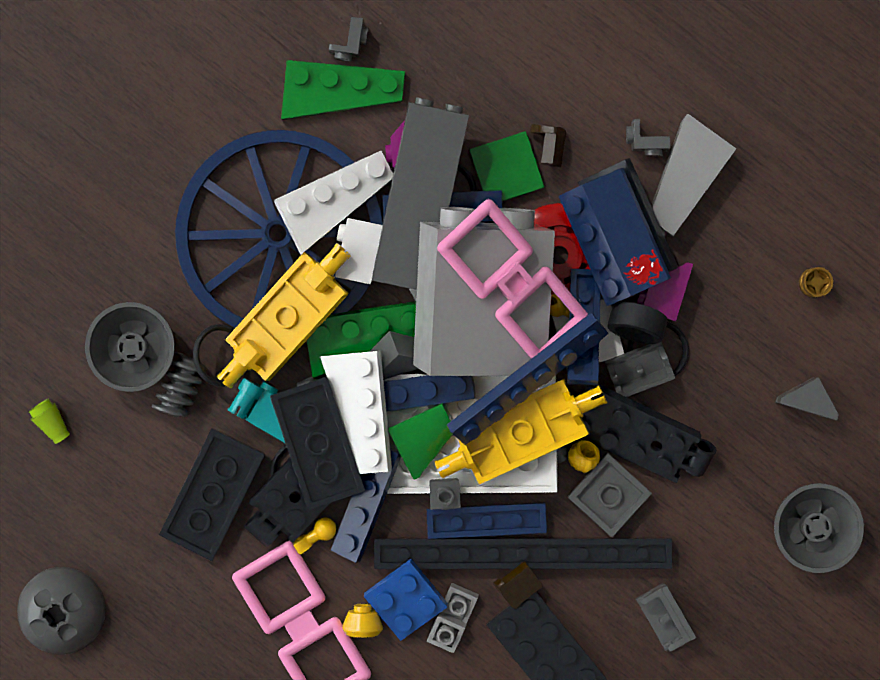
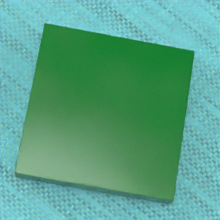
[469,131,544,202]

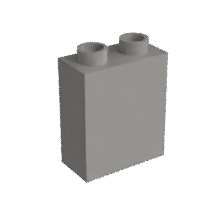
[413,207,555,376]

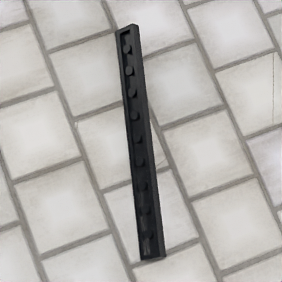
[374,538,672,569]

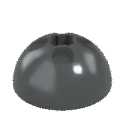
[85,302,175,392]
[774,483,864,573]
[17,567,106,655]

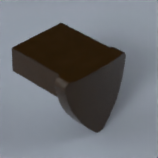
[530,124,566,167]
[493,561,543,610]

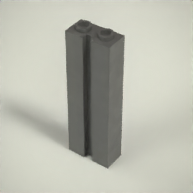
[372,97,469,290]

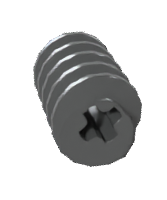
[151,351,208,418]

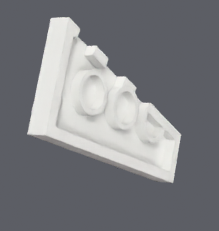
[274,151,393,255]
[321,351,392,474]

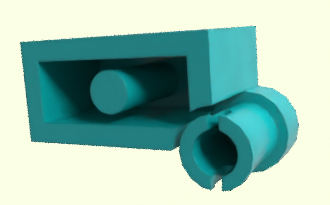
[227,378,286,444]

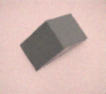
[369,331,419,380]
[775,377,839,420]

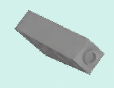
[651,114,736,237]

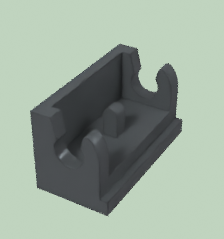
[605,342,675,397]
[636,582,696,651]

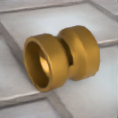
[799,267,833,297]

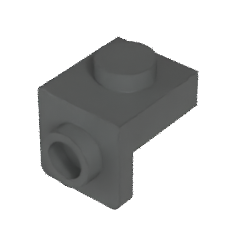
[329,17,369,61]
[626,119,670,157]
[429,478,461,510]

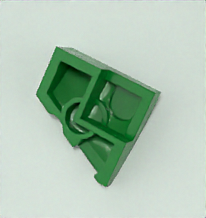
[388,403,453,480]

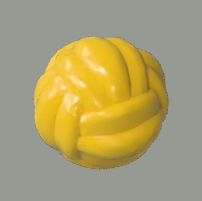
[568,440,600,473]

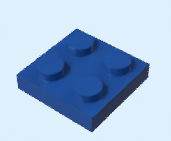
[364,559,448,641]

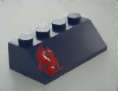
[559,168,671,306]

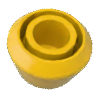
[342,604,383,638]

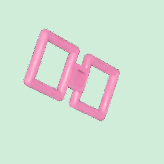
[437,199,588,359]
[232,541,371,680]

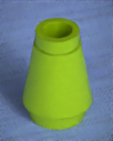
[29,398,70,444]

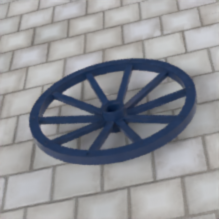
[175,130,383,328]

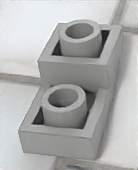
[427,583,479,653]

